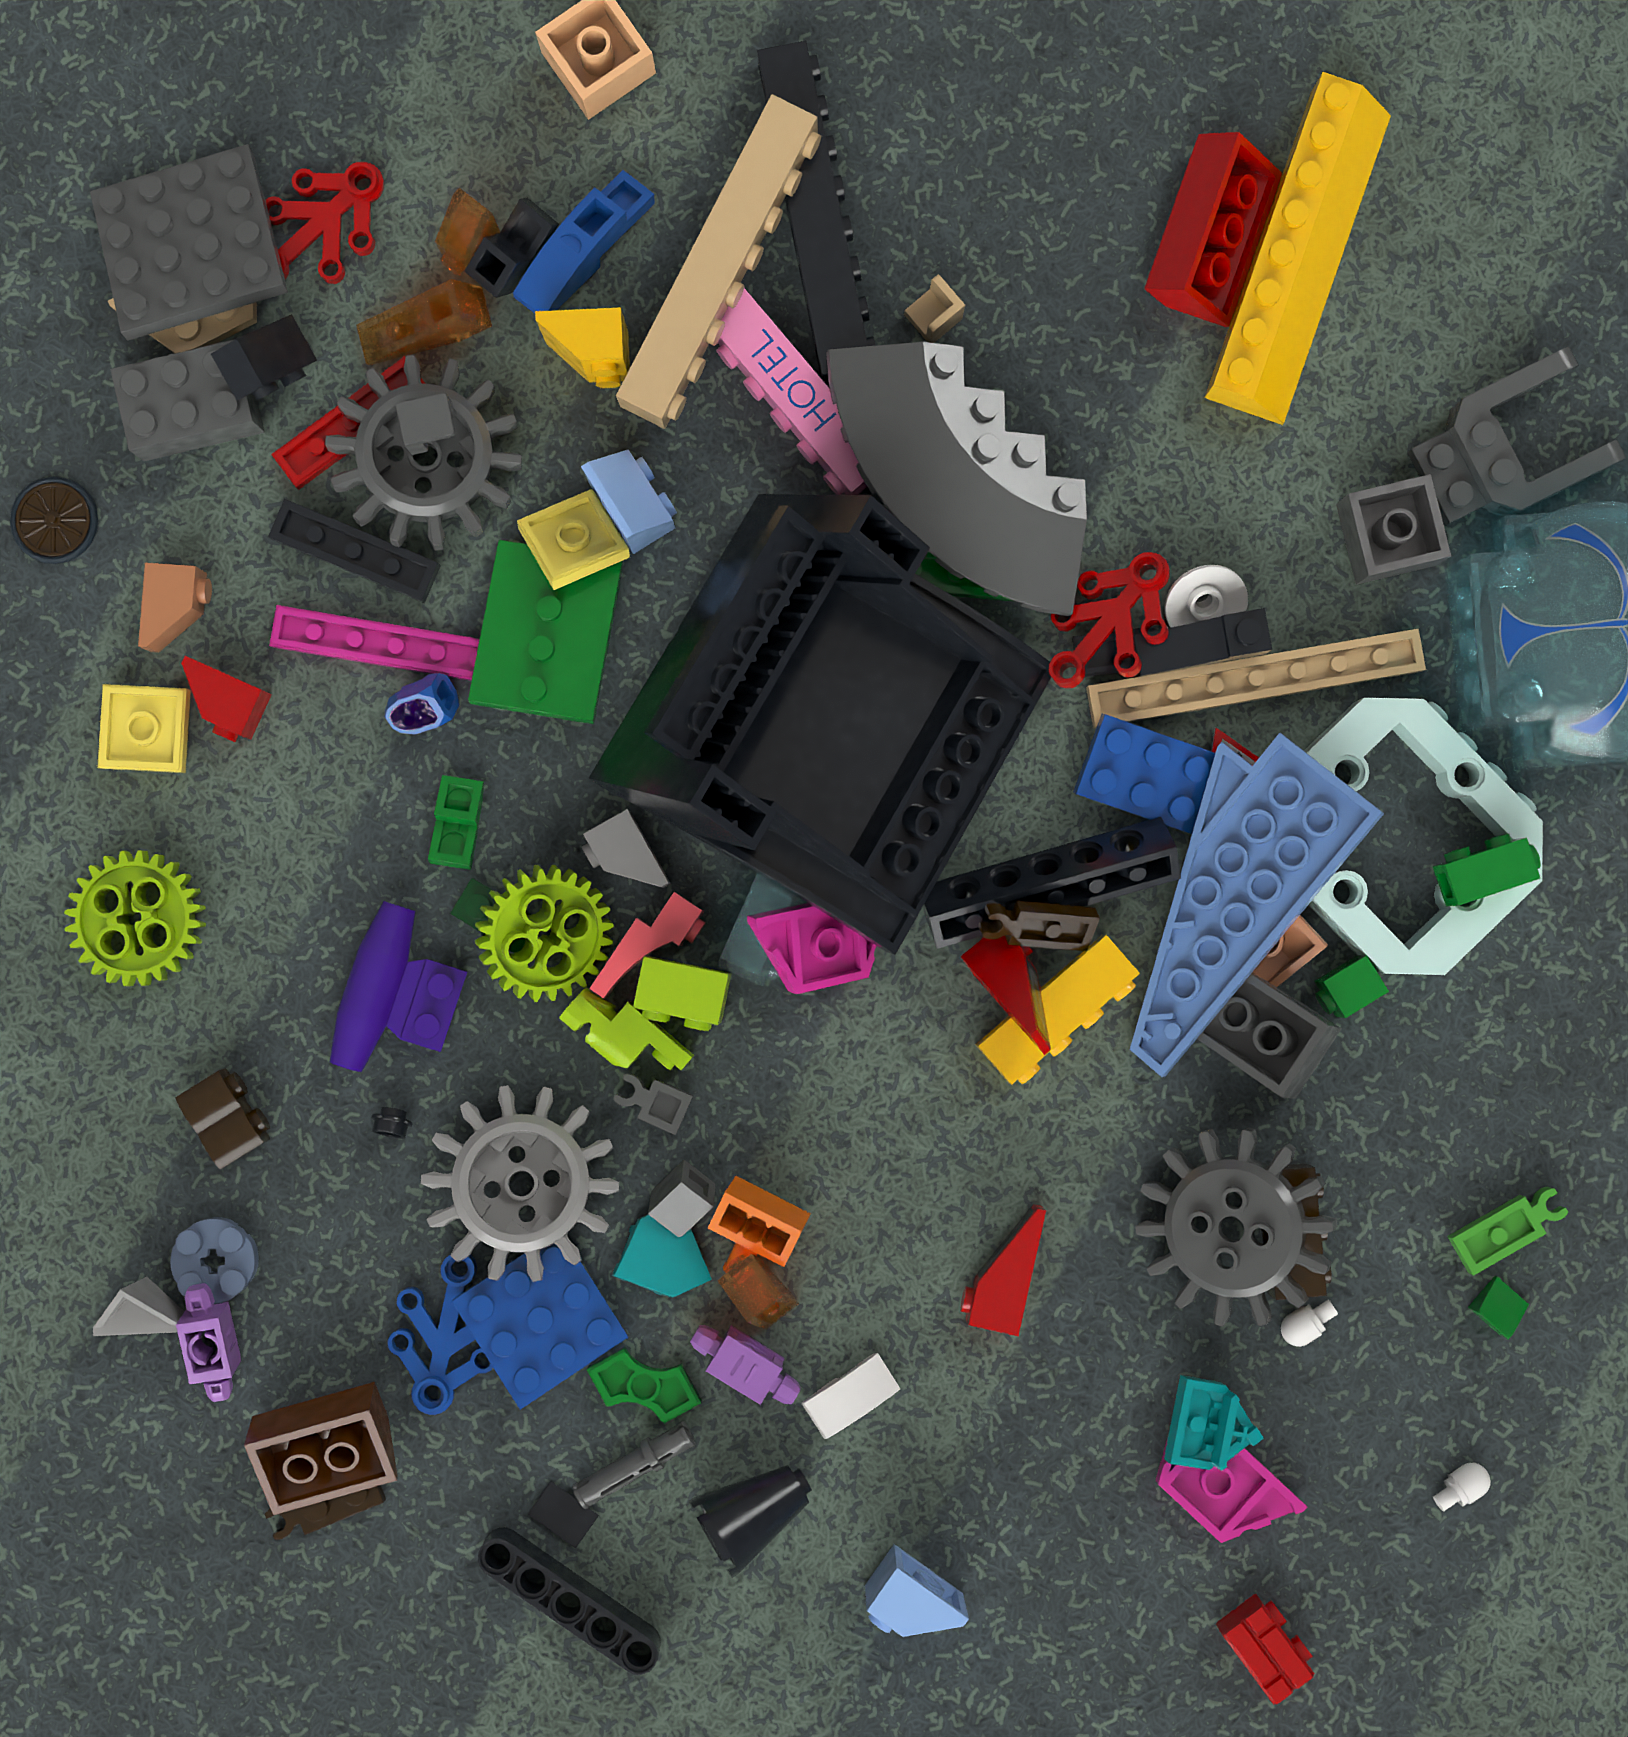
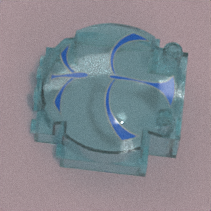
[1445,501,1628,771]

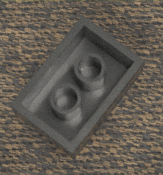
[110,340,265,461]

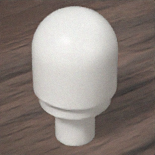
[1281,1299,1338,1347]
[1433,1463,1491,1511]

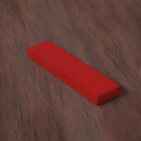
[271,356,426,490]

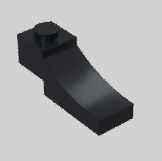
[1133,608,1272,677]

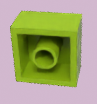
[633,956,732,1031]

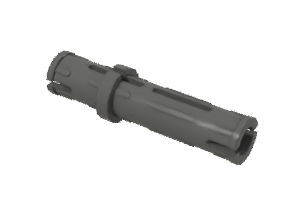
[573,1421,696,1509]

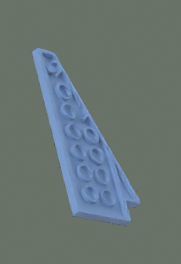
[1130,733,1384,1077]

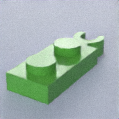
[1447,1187,1568,1276]

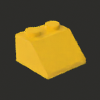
[535,307,630,388]

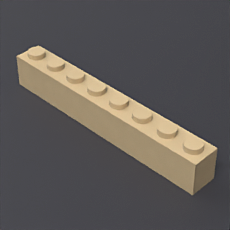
[616,94,821,429]

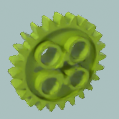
[64,850,206,987]
[475,864,614,1002]

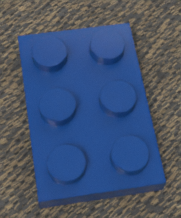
[1073,713,1215,834]

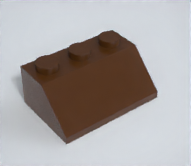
[244,1382,398,1515]

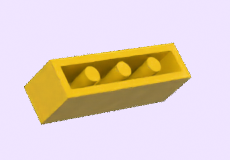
[975,935,1140,1085]

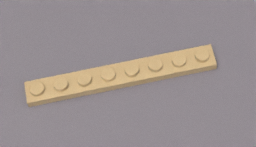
[1086,629,1426,729]

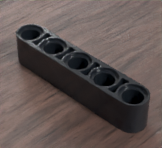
[478,1527,661,1675]

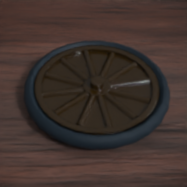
[10,477,98,564]

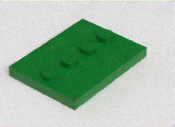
[468,540,623,724]

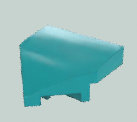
[612,1214,712,1297]
[1164,1375,1264,1471]

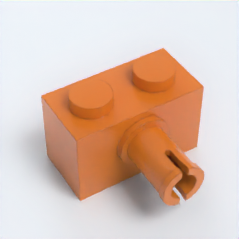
[708,1176,811,1280]

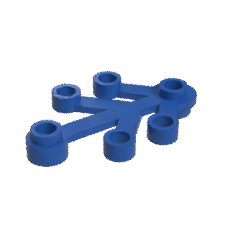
[388,1254,493,1415]

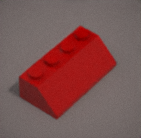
[1144,132,1283,327]

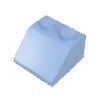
[581,450,677,554]
[865,1544,969,1637]

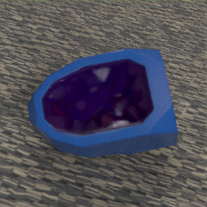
[384,673,459,734]

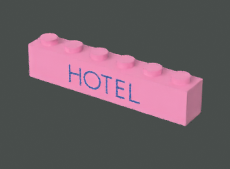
[716,288,868,495]

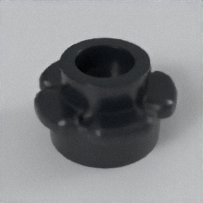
[371,1107,413,1139]

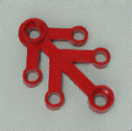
[265,162,384,284]
[1049,552,1170,688]

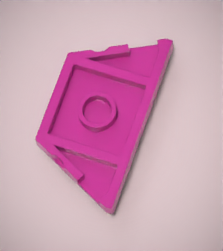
[747,903,876,994]
[1156,1434,1307,1543]

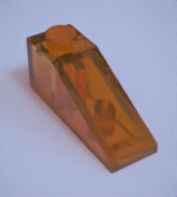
[356,279,492,365]

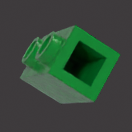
[1432,833,1541,907]

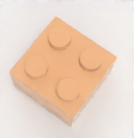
[535,0,656,120]

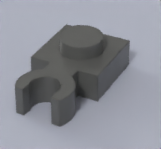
[613,1073,694,1135]

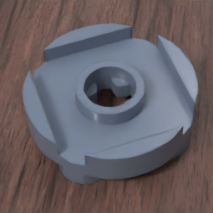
[170,1217,259,1304]

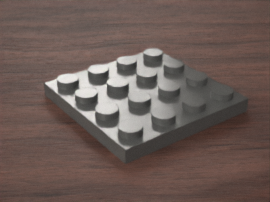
[90,144,288,341]

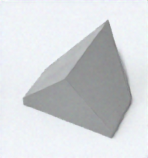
[93,1277,185,1336]

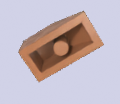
[138,563,212,653]

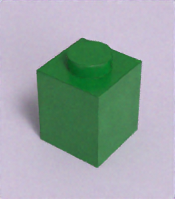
[1314,955,1389,1018]

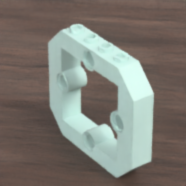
[1304,698,1543,975]

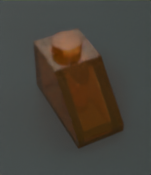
[435,188,500,278]
[717,1254,799,1330]

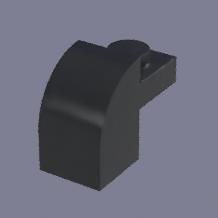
[464,197,559,298]

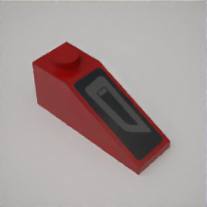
[960,936,1051,1055]
[960,1204,1046,1337]

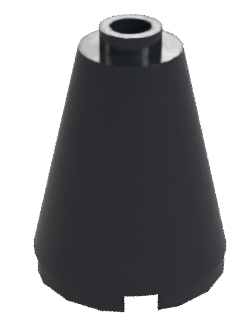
[689,1465,812,1578]

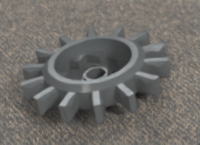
[325,355,522,551]
[1135,1127,1337,1326]

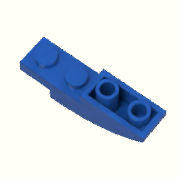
[513,170,655,314]

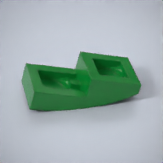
[428,775,484,870]

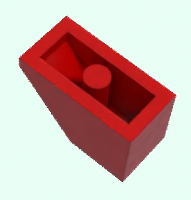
[181,656,272,742]

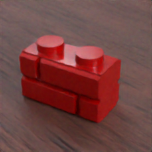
[1216,1594,1315,1705]

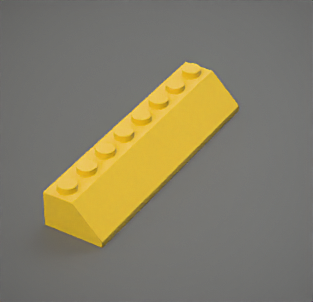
[1204,72,1391,425]

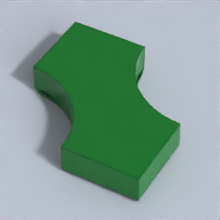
[587,1347,702,1424]

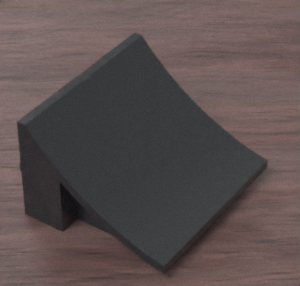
[589,494,1051,955]

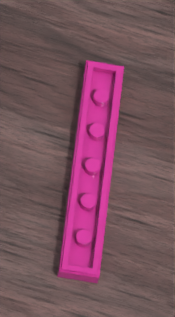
[269,605,480,681]

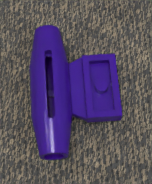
[329,901,467,1072]

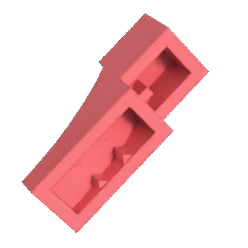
[589,892,706,998]

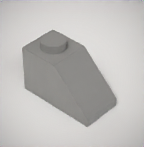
[582,809,671,888]

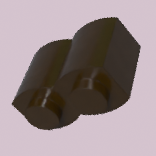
[175,1068,270,1169]

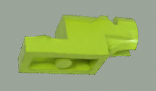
[559,988,694,1070]

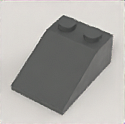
[1197,972,1342,1099]

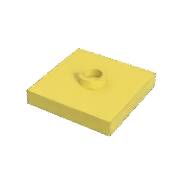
[517,489,630,590]
[98,684,191,773]

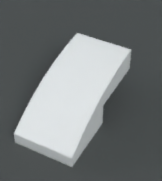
[802,1353,900,1439]

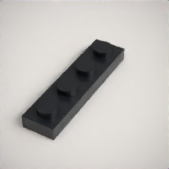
[268,499,441,604]

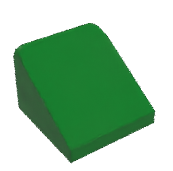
[1468,1275,1529,1340]

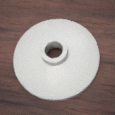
[1164,565,1248,628]

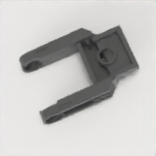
[1407,347,1627,526]

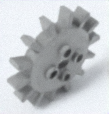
[421,1085,619,1282]

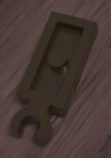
[978,901,1100,951]
[264,1485,386,1540]

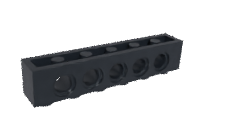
[923,817,1181,949]

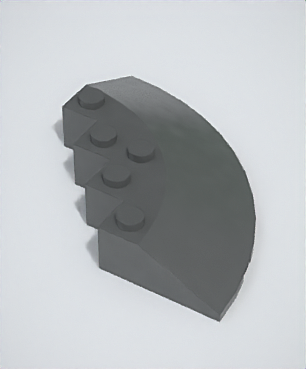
[826,342,1087,616]

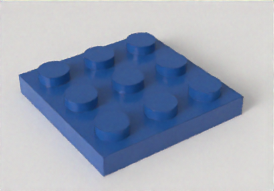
[451,1244,628,1410]

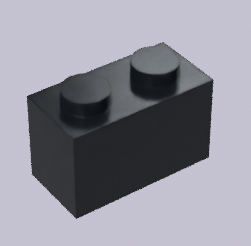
[211,314,317,401]

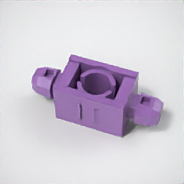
[176,1283,241,1402]
[690,1325,801,1405]

